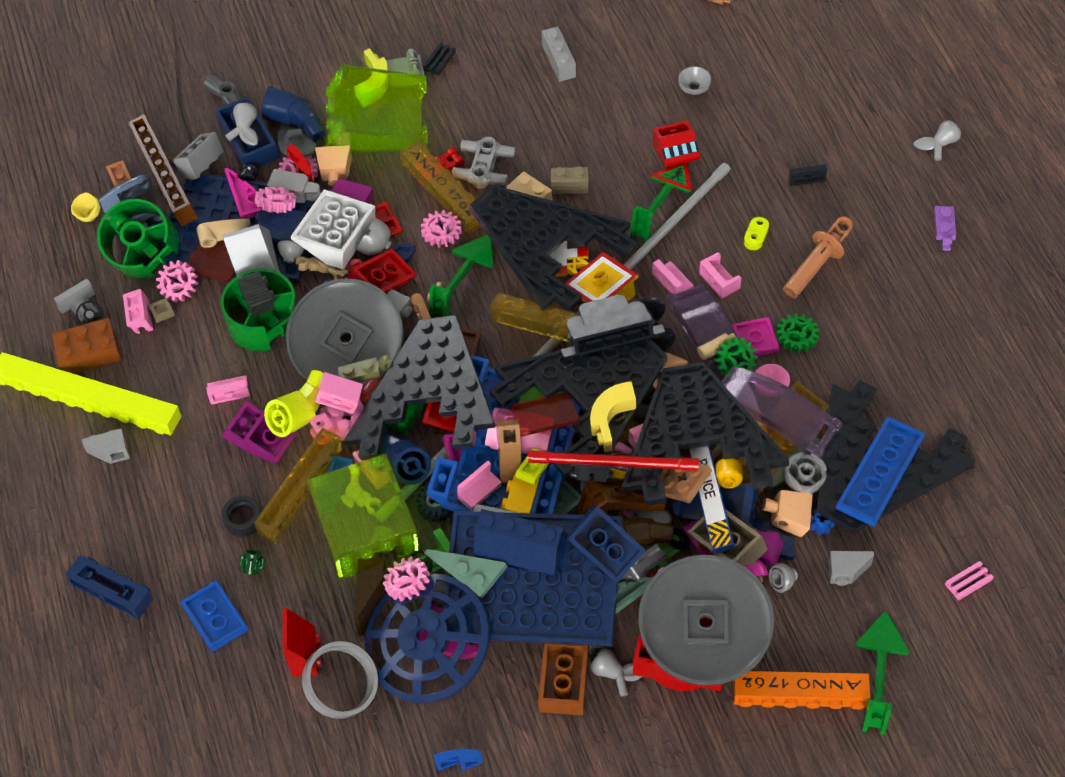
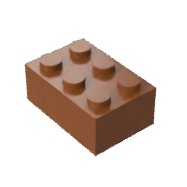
[51,318,121,374]
[538,643,589,716]

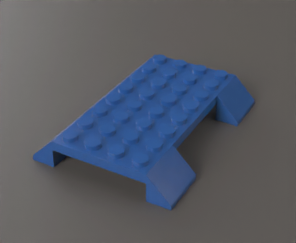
[427,355,581,514]

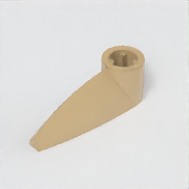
[196,219,250,248]

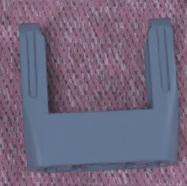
[99,174,168,240]

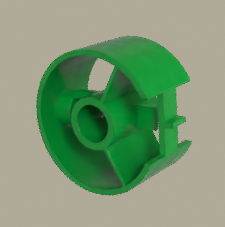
[97,199,179,279]
[221,269,297,351]

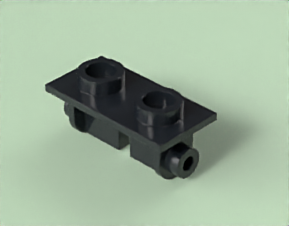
[570,464,614,482]

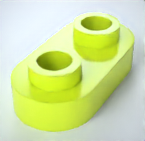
[744,217,769,250]

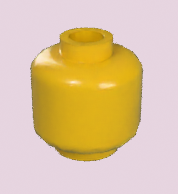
[715,458,743,488]

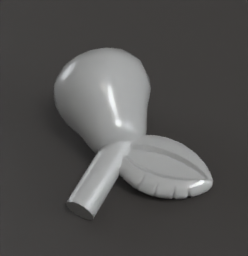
[225,103,258,146]
[913,120,961,161]
[590,648,642,697]

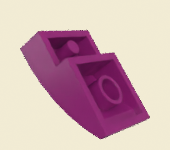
[222,401,298,464]

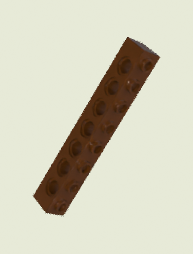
[128,114,198,227]

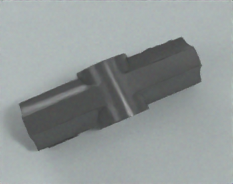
[203,75,241,105]
[618,543,666,583]

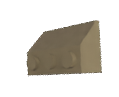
[688,509,768,566]

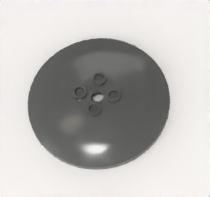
[286,279,403,390]
[638,555,774,686]

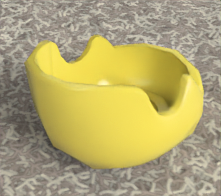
[71,193,101,222]

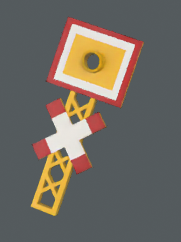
[550,240,638,303]

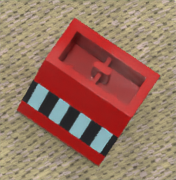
[653,120,700,167]

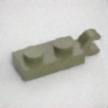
[338,355,392,382]

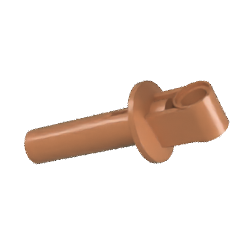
[783,217,853,299]

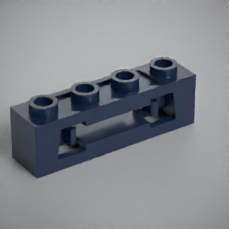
[65,555,153,620]

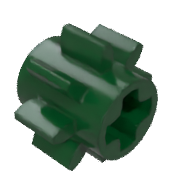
[238,550,266,575]

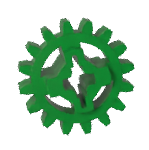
[776,313,819,353]
[714,337,758,380]

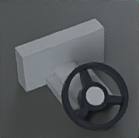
[54,278,104,325]

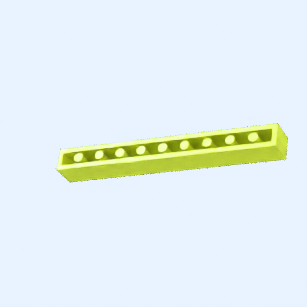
[0,352,182,435]

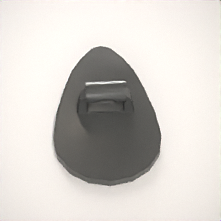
[278,124,316,157]

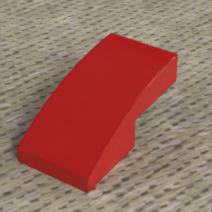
[287,143,312,182]
[375,201,403,237]

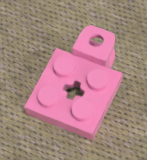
[310,400,364,443]

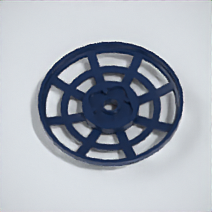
[365,573,490,704]

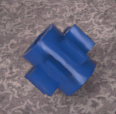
[810,510,835,536]

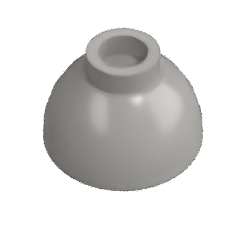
[278,240,304,263]
[769,563,798,593]

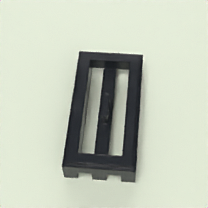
[423,43,456,76]
[788,164,827,186]

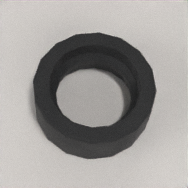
[221,495,263,537]

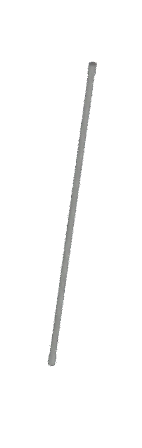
[374,163,731,524]

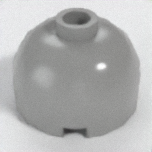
[357,218,392,256]
[784,452,827,494]

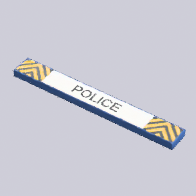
[688,445,735,554]

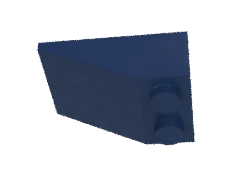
[565,505,646,583]

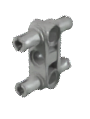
[452,137,516,189]

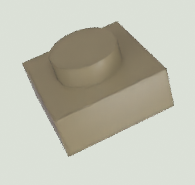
[148,298,175,323]

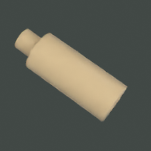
[697,333,736,360]

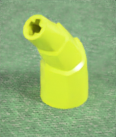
[264,370,324,437]

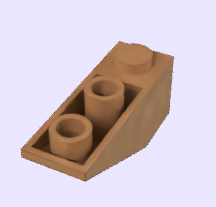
[496,419,521,483]

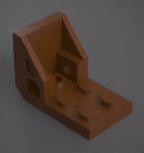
[575,478,666,516]

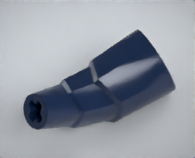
[262,86,325,142]
[381,432,431,485]

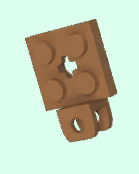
[661,463,712,503]

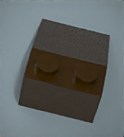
[353,558,390,636]

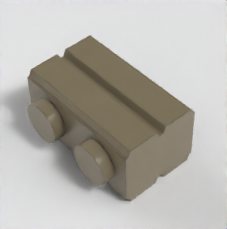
[551,167,588,195]

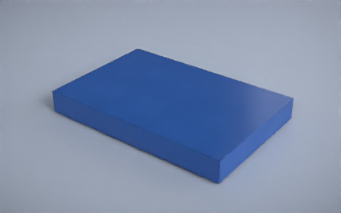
[180,580,249,653]

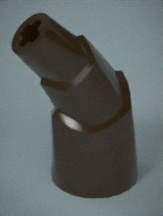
[623,516,673,547]

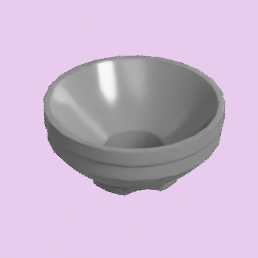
[678,66,711,95]

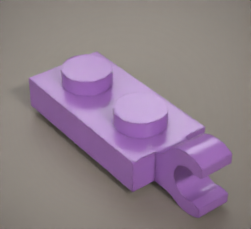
[934,206,956,251]

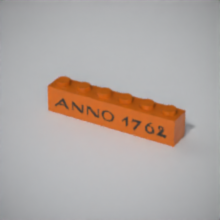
[733,671,871,710]

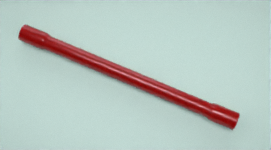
[528,450,699,471]

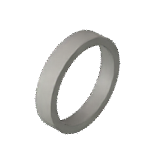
[302,641,378,719]

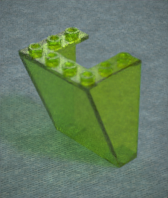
[326,64,428,153]
[306,454,419,578]

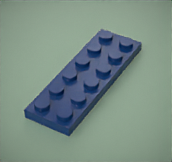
[836,416,925,527]

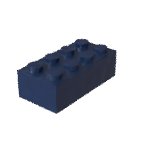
[214,97,279,167]

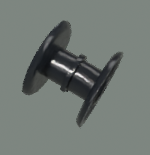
[633,297,676,351]

